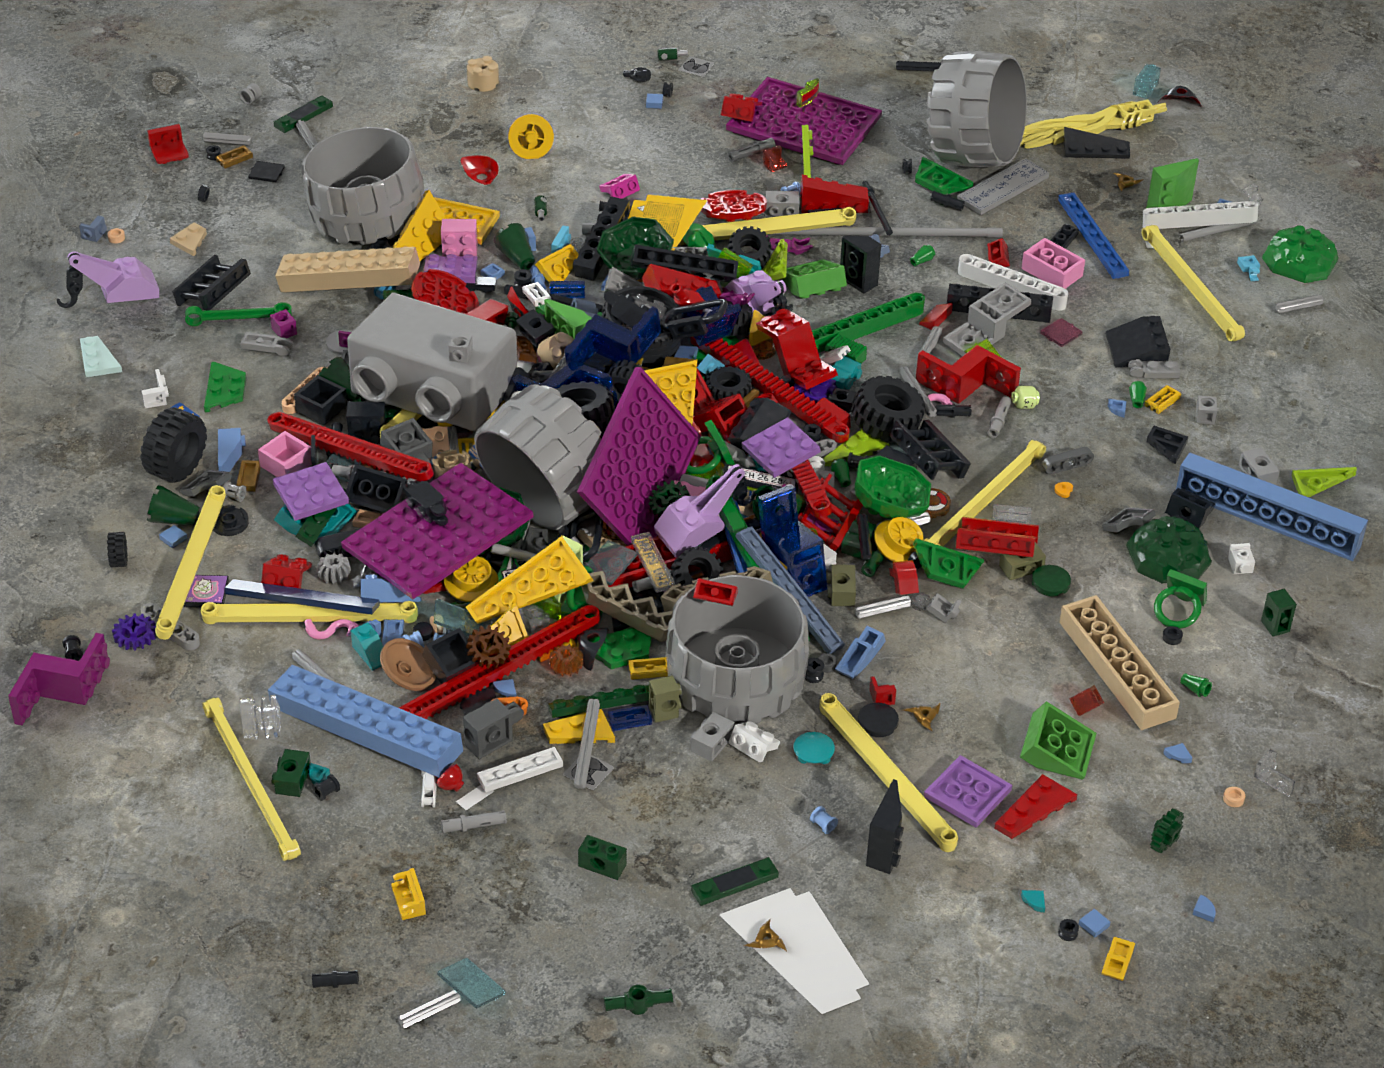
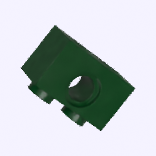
[1261,588,1297,637]
[271,749,311,797]
[578,835,627,880]

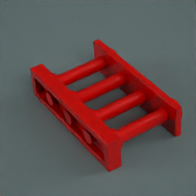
[793,473,863,551]
[956,517,1039,557]

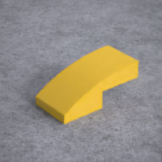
[1101,937,1135,981]

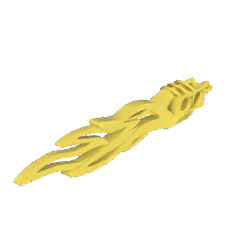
[1020,99,1167,148]

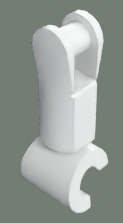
[421,770,437,808]

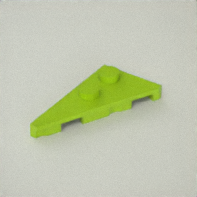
[802,125,813,178]
[762,239,788,281]
[823,429,889,467]
[1291,467,1357,497]

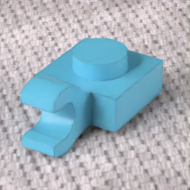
[1237,255,1260,281]

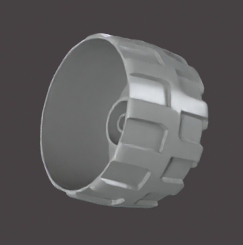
[927,51,1027,167]
[301,127,425,245]
[474,385,602,530]
[666,575,809,724]

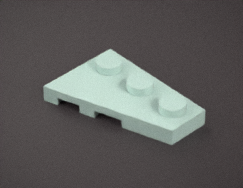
[80,336,122,377]

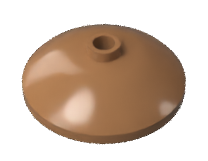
[380,638,436,691]

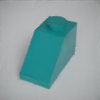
[351,622,384,671]

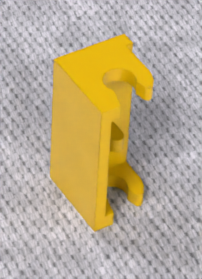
[391,868,426,920]

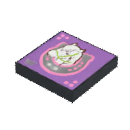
[184,575,229,608]

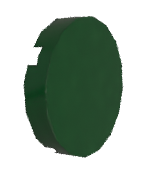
[1032,565,1071,597]

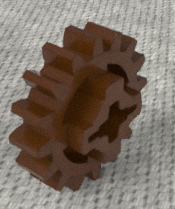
[466,625,511,669]

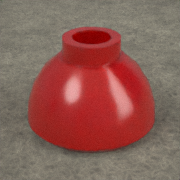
[436,764,465,792]

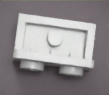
[729,721,780,762]

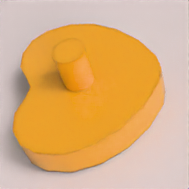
[1054,482,1073,498]

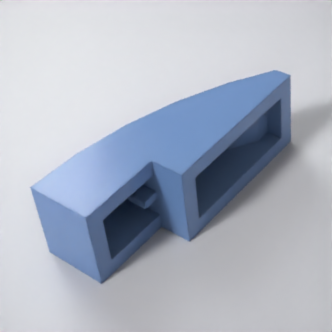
[835,626,886,679]

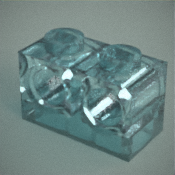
[1133,64,1161,99]

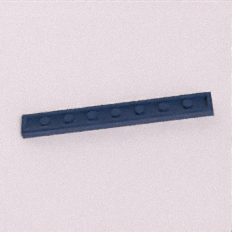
[225,579,380,615]

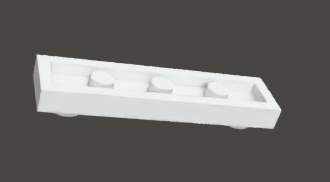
[477,747,563,793]

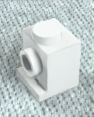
[1228,543,1255,574]

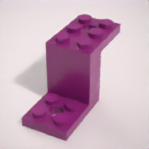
[8,633,110,726]

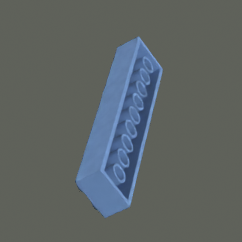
[1176,453,1368,561]
[268,665,463,778]

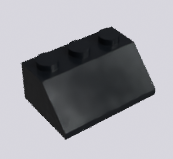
[840,236,881,294]
[727,398,792,454]
[345,464,407,514]

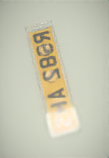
[631,532,675,593]

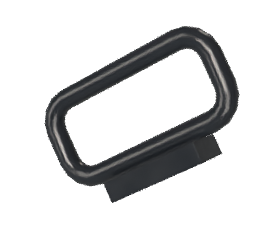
[661,299,728,340]
[558,509,603,562]

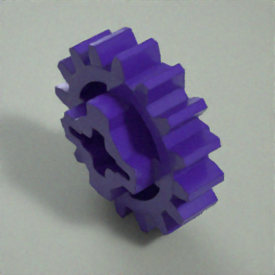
[112,613,156,651]

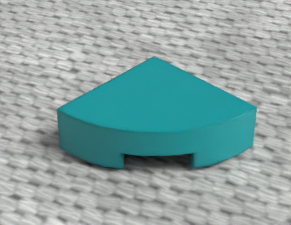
[309,763,330,784]
[1021,890,1045,913]

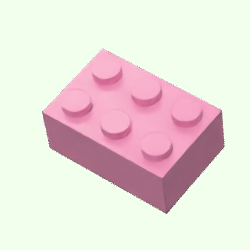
[1021,238,1085,289]

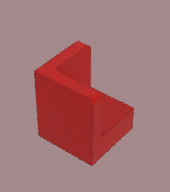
[869,676,896,705]

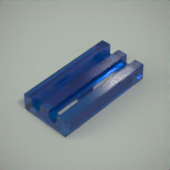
[550,281,585,298]
[608,705,652,731]

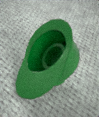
[683,223,716,248]

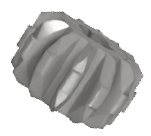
[317,552,351,585]

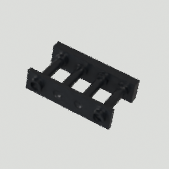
[172,255,251,311]
[889,420,971,480]

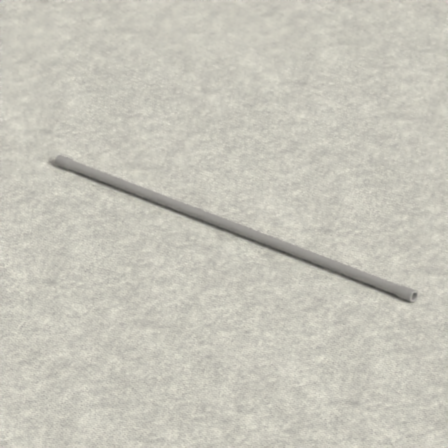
[582,223,1003,238]

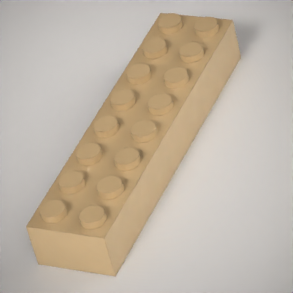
[275,247,420,292]
[1059,595,1180,730]

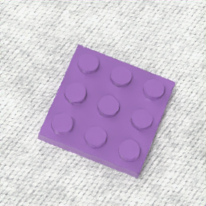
[423,254,478,283]
[742,417,821,478]
[273,462,349,521]
[924,755,1012,828]

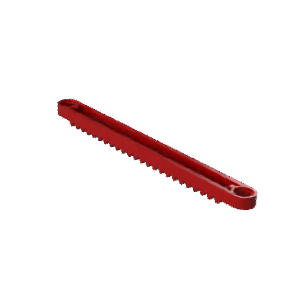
[690,331,850,443]
[757,393,832,518]
[267,412,434,481]
[399,605,600,719]

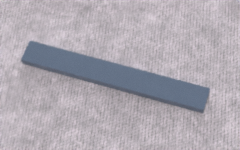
[735,526,845,654]

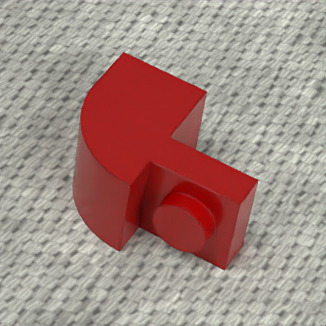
[889,560,919,595]

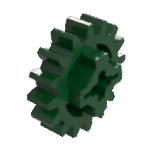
[649,480,691,518]
[1150,808,1184,853]

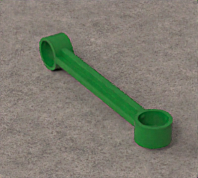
[185,302,292,326]

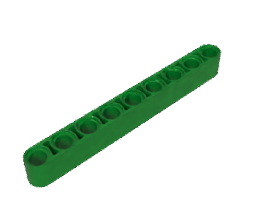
[812,292,925,353]

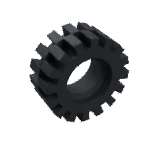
[107,532,128,568]

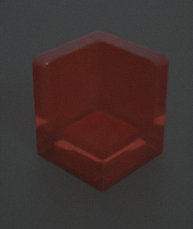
[763,145,787,172]
[1069,685,1104,716]

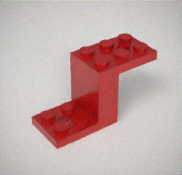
[756,309,838,390]
[916,345,1021,404]
[693,369,748,455]

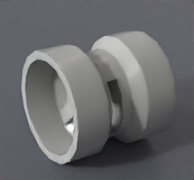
[239,83,262,105]

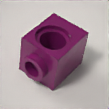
[270,309,297,338]

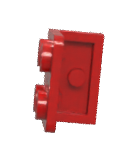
[721,93,762,122]
[147,124,189,164]
[261,554,312,589]

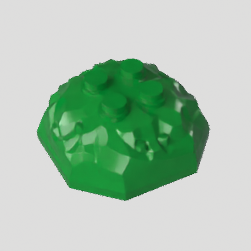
[1262,225,1338,283]
[855,455,931,520]

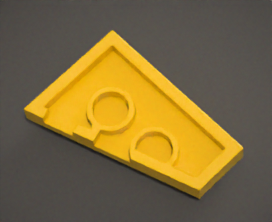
[535,244,579,291]
[486,605,528,650]
[543,709,615,744]

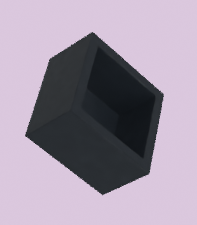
[294,375,347,425]
[346,402,387,444]
[422,628,479,684]

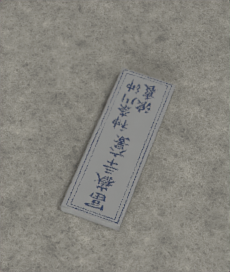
[957,158,1049,215]

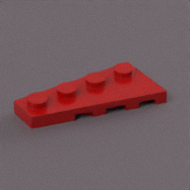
[994,774,1078,839]

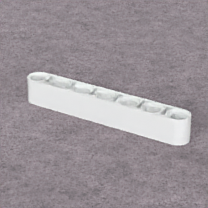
[1143,201,1258,229]
[958,254,1068,311]

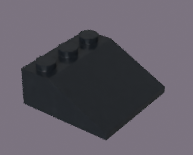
[1105,316,1171,368]
[866,779,904,874]

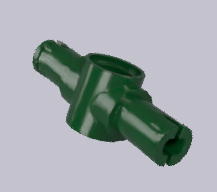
[603,985,673,1015]

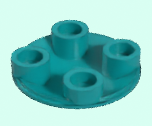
[793,732,835,764]

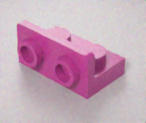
[599,174,640,199]

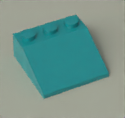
[274,504,358,544]

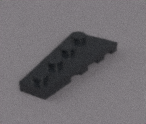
[1063,127,1130,159]

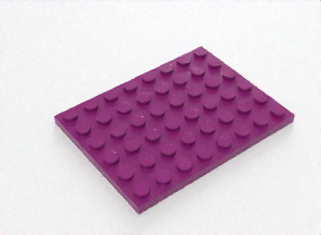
[726,77,882,165]
[577,367,701,546]
[341,463,534,599]

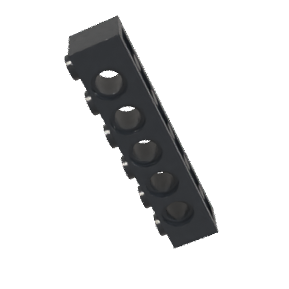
[572,196,630,281]
[630,244,738,283]
[947,283,1053,323]

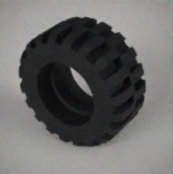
[852,376,925,443]
[555,381,615,437]
[140,407,207,483]

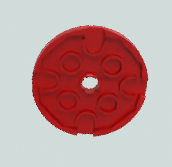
[701,190,767,222]
[411,269,479,314]

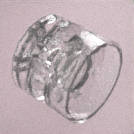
[240,694,282,741]

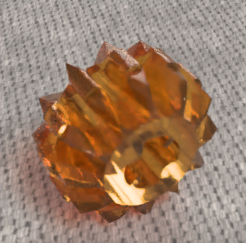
[549,644,583,677]

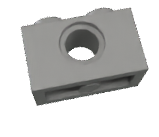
[765,191,799,216]
[1239,447,1279,485]
[690,712,735,762]

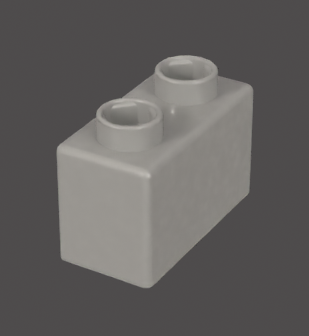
[347,293,517,431]

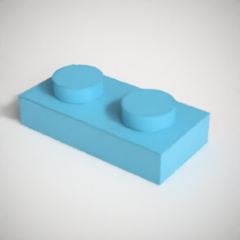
[551,225,571,254]
[697,354,725,376]

